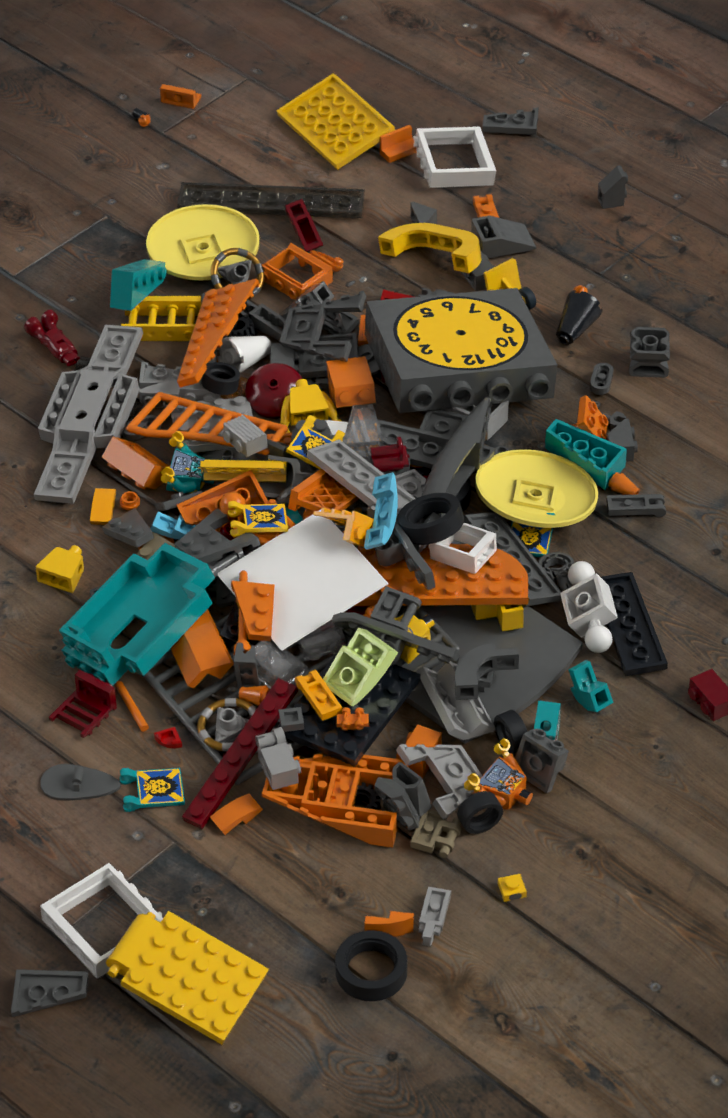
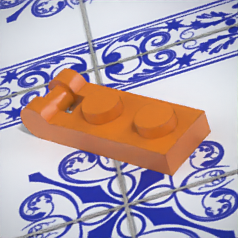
[473,194,499,218]

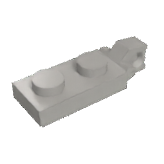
[419,887,451,947]

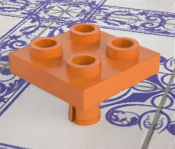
[572,395,608,440]

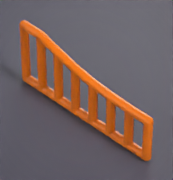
[126,392,288,455]

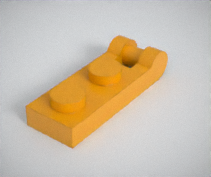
[294,670,342,721]

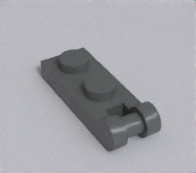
[607,494,666,517]

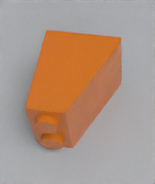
[326,356,376,408]

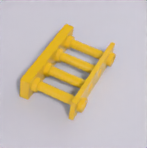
[121,296,202,341]

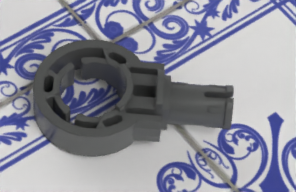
[539,552,574,592]

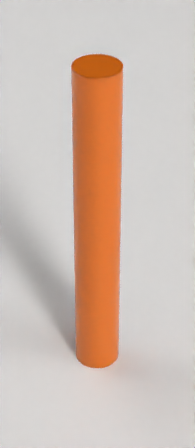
[115,681,149,732]

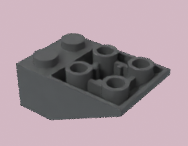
[471,215,536,259]

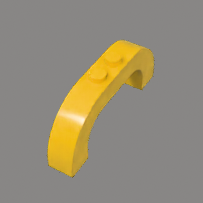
[378,223,482,273]

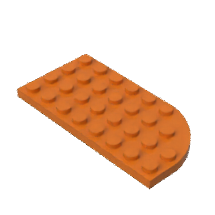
[354,543,528,606]

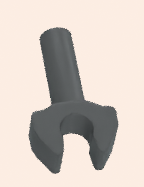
[602,411,626,430]

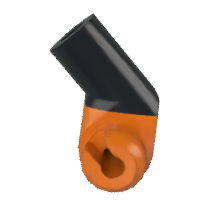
[132,108,150,127]

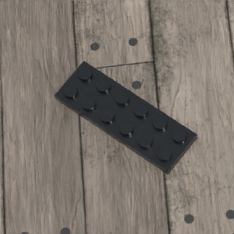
[601,572,668,676]

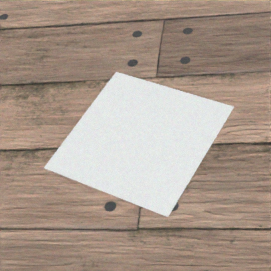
[218,510,389,651]

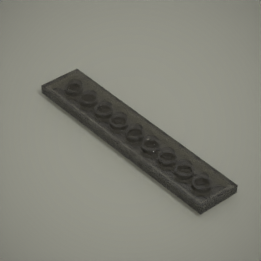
[177,182,365,219]

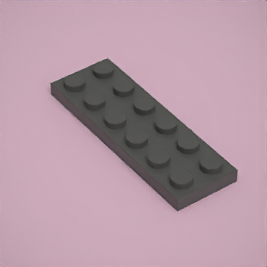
[464,512,561,606]

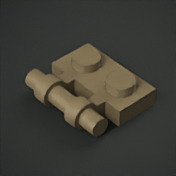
[410,809,461,858]

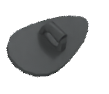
[40,764,121,800]

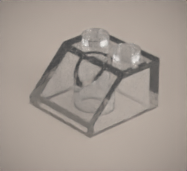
[246,641,308,688]

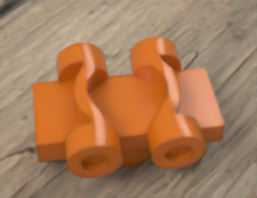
[337,707,369,730]

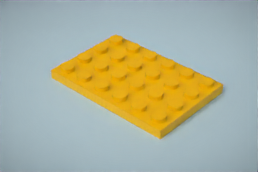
[276,73,395,170]

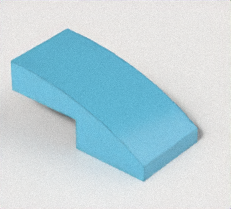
[150,511,196,540]

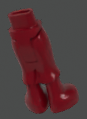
[24,309,80,366]

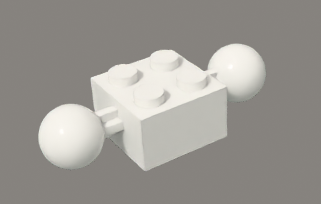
[560,561,618,653]

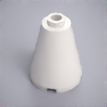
[217,336,271,373]

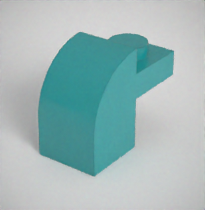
[568,660,614,712]

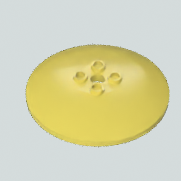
[146,205,260,280]
[475,450,598,528]

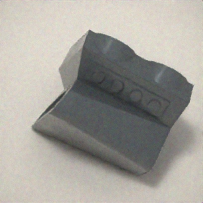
[629,327,670,378]
[375,762,432,830]

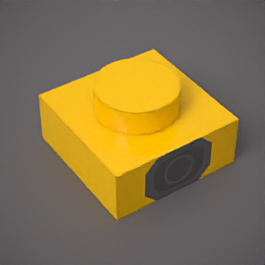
[498,874,527,902]

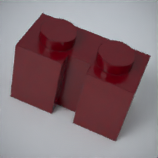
[688,669,728,721]

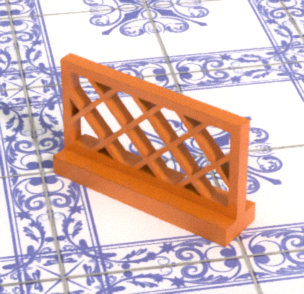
[288,469,360,512]

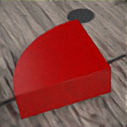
[154,727,182,749]

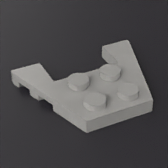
[396,744,482,820]

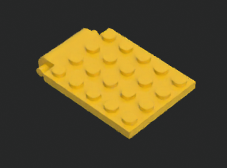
[106,911,269,1045]

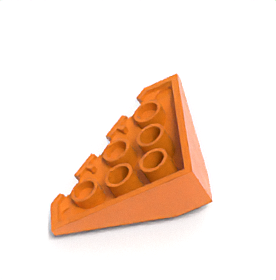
[176,470,268,532]

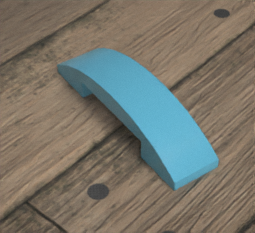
[364,472,398,550]

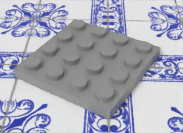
[171,396,253,453]

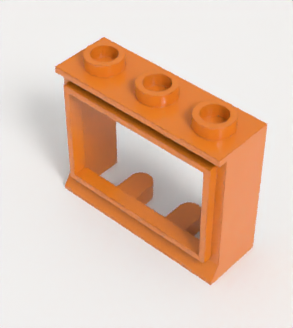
[262,243,333,300]

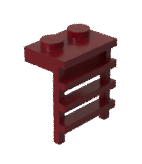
[49,670,117,738]

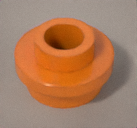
[120,491,140,510]

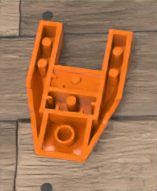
[262,754,409,848]

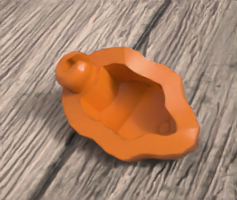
[310,250,343,272]

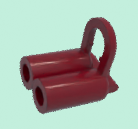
[370,437,409,472]

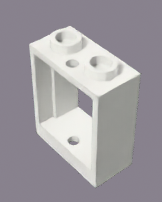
[429,523,497,574]

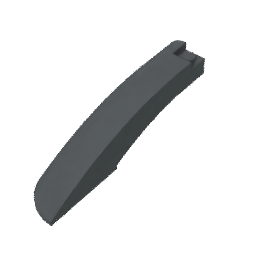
[415,397,491,524]

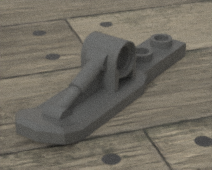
[367,504,436,590]
[331,612,460,666]

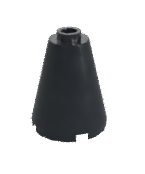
[556,290,603,344]

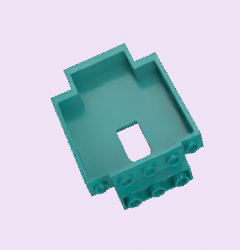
[59,543,215,686]

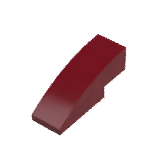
[285,199,323,252]

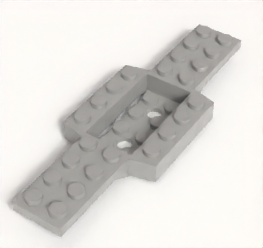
[34,325,143,504]

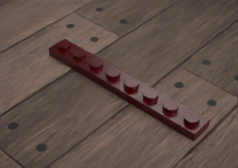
[182,678,298,830]

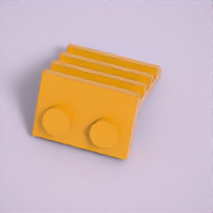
[313,508,374,550]

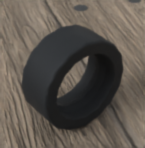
[201,362,241,395]
[494,710,527,754]
[457,791,503,834]

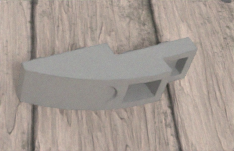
[139,379,221,408]

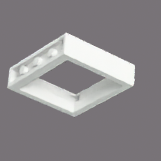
[413,127,496,188]
[40,863,163,979]

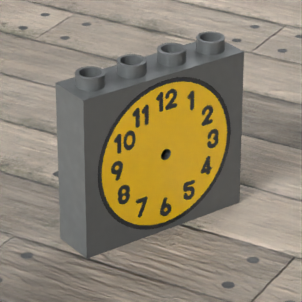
[365,288,557,413]

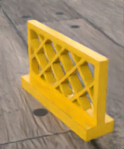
[200,460,287,483]

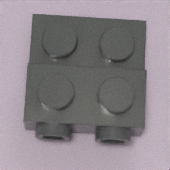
[516,729,569,793]

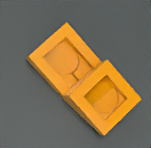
[90,488,116,525]

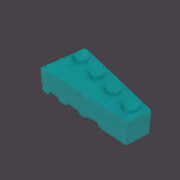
[110,259,167,311]
[545,419,627,490]

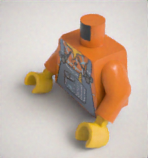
[464,738,533,810]

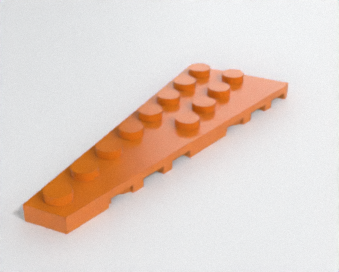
[177,278,260,388]

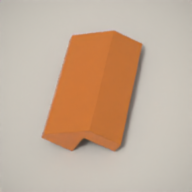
[171,609,234,689]

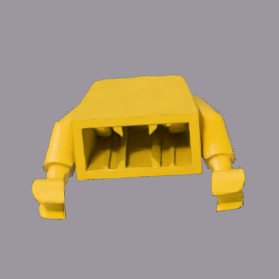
[280,379,341,433]

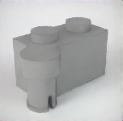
[255,727,301,790]

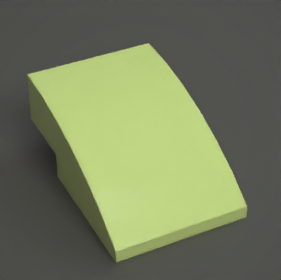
[323,628,398,706]

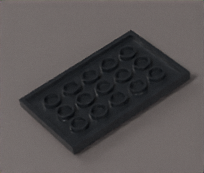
[277,644,421,766]

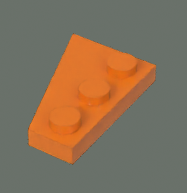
[231,581,275,641]

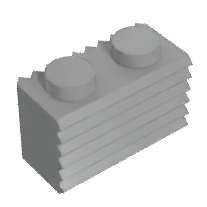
[223,415,268,457]

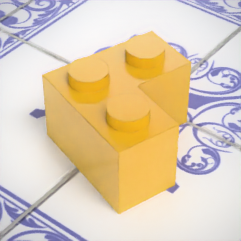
[471,605,524,631]

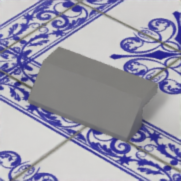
[417,661,496,740]

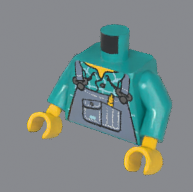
[161,431,214,494]

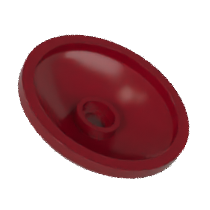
[245,363,302,419]

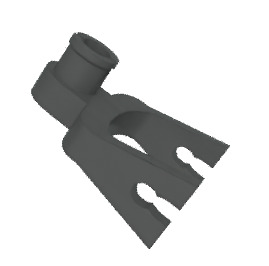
[264,455,312,498]

